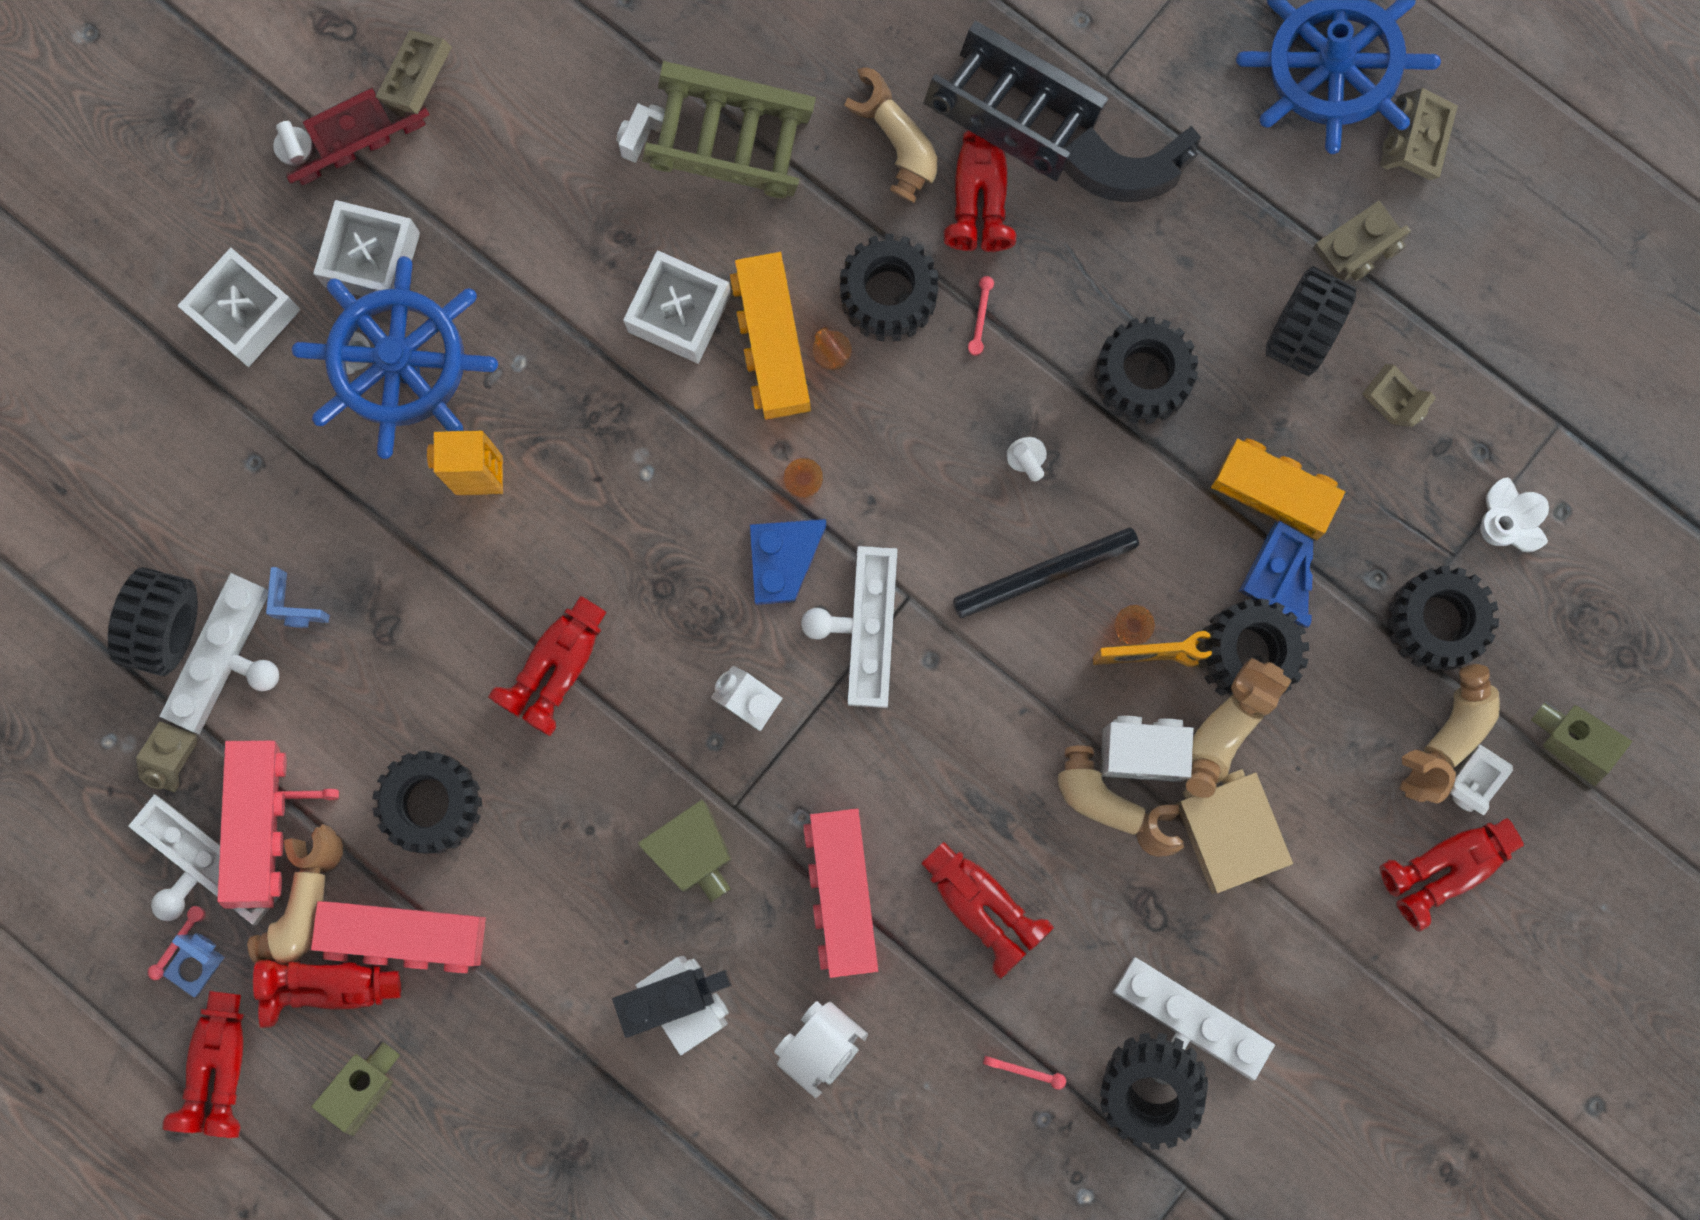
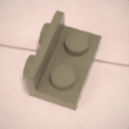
[376,30,452,116]
[1380,88,1458,180]
[1313,200,1411,282]

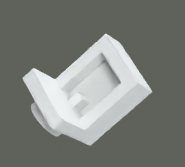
[616,103,665,163]
[711,666,783,731]
[1450,744,1513,815]

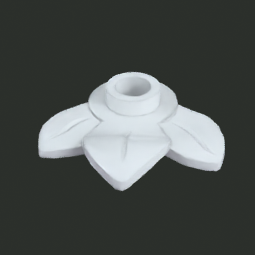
[1480,477,1549,552]

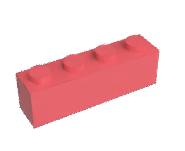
[217,741,287,909]
[803,808,878,978]
[311,901,486,973]

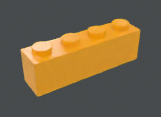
[730,252,811,420]

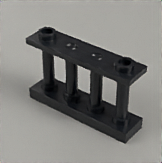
[923,21,1109,182]

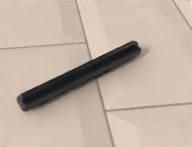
[953,527,1139,618]

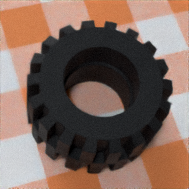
[840,234,938,342]
[1266,266,1356,377]
[1094,317,1199,424]
[1387,566,1499,671]
[108,567,198,676]
[1197,598,1309,696]
[372,751,482,854]
[1100,1033,1208,1150]

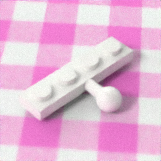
[801,546,897,708]
[160,573,279,734]
[128,794,282,925]
[1112,957,1275,1085]

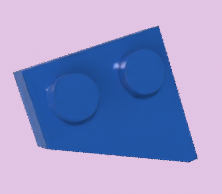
[750,519,826,605]
[1239,521,1313,628]

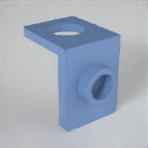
[266,567,330,628]
[163,933,225,997]

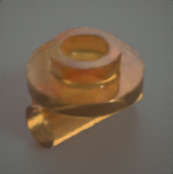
[813,327,852,370]

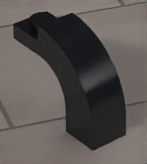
[1063,126,1201,202]

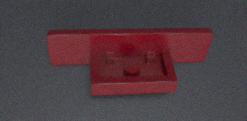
[286,87,430,186]

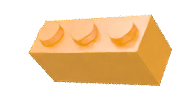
[427,431,503,495]
[1211,438,1346,540]

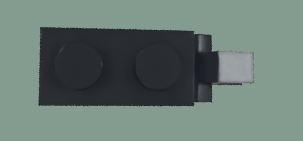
[612,967,732,1038]

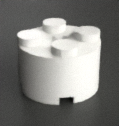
[774,1001,868,1098]

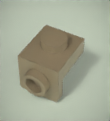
[1362,364,1436,427]
[136,721,197,792]

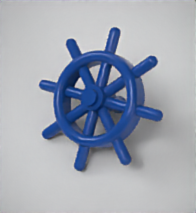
[1236,0,1441,154]
[291,256,498,459]

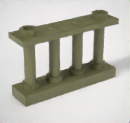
[642,61,816,198]

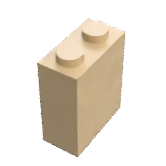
[1175,769,1293,894]

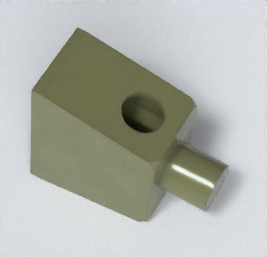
[1531,701,1633,787]
[638,800,732,903]
[311,1041,400,1136]

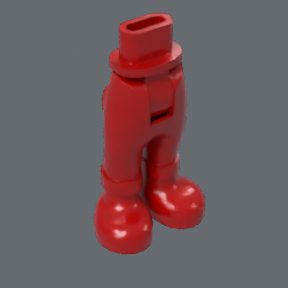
[943,130,1017,252]
[488,596,607,737]
[1379,818,1524,932]
[921,842,1055,980]
[253,960,401,1028]
[162,991,244,1138]

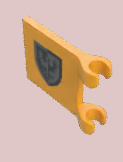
[1093,631,1212,667]

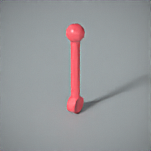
[968,276,994,356]
[278,789,339,800]
[148,906,205,980]
[983,1056,1066,1090]

